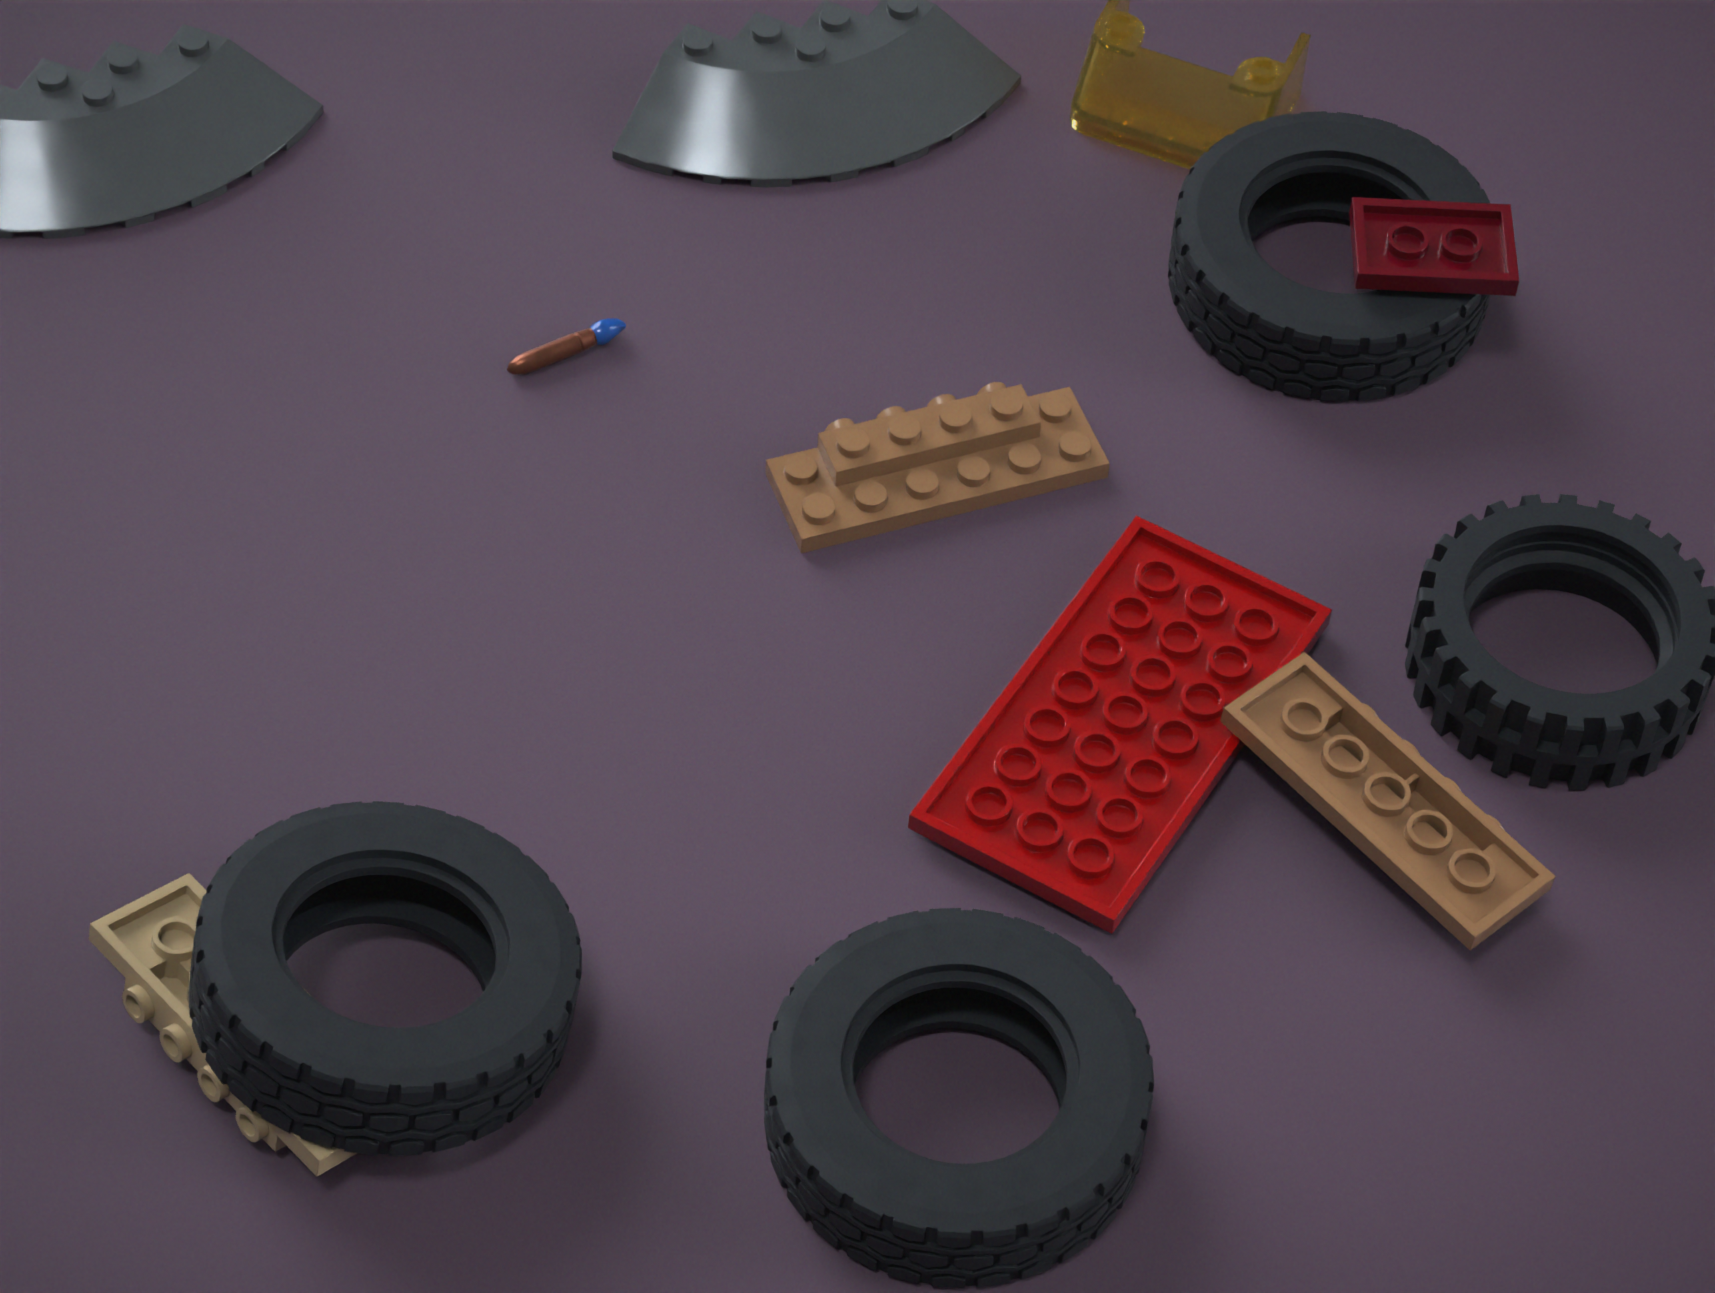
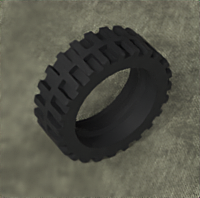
[1405,494,1715,791]

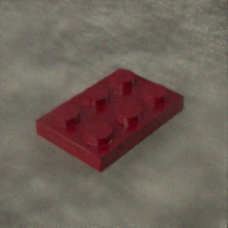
[1349,197,1519,296]

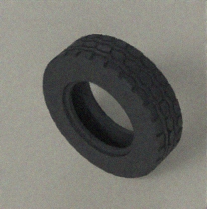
[1168,111,1490,402]
[188,801,582,1156]
[764,908,1154,1288]

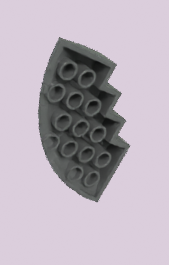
[612,0,1021,188]
[0,24,324,239]

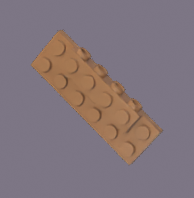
[765,382,1110,553]
[1220,652,1556,951]

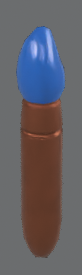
[507,318,626,375]

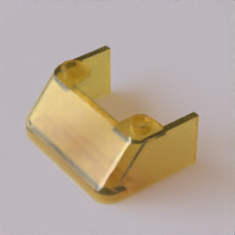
[1069,0,1311,169]

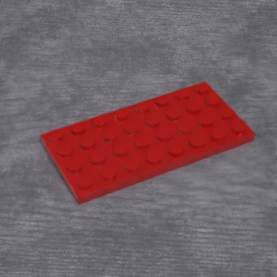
[908,515,1332,934]

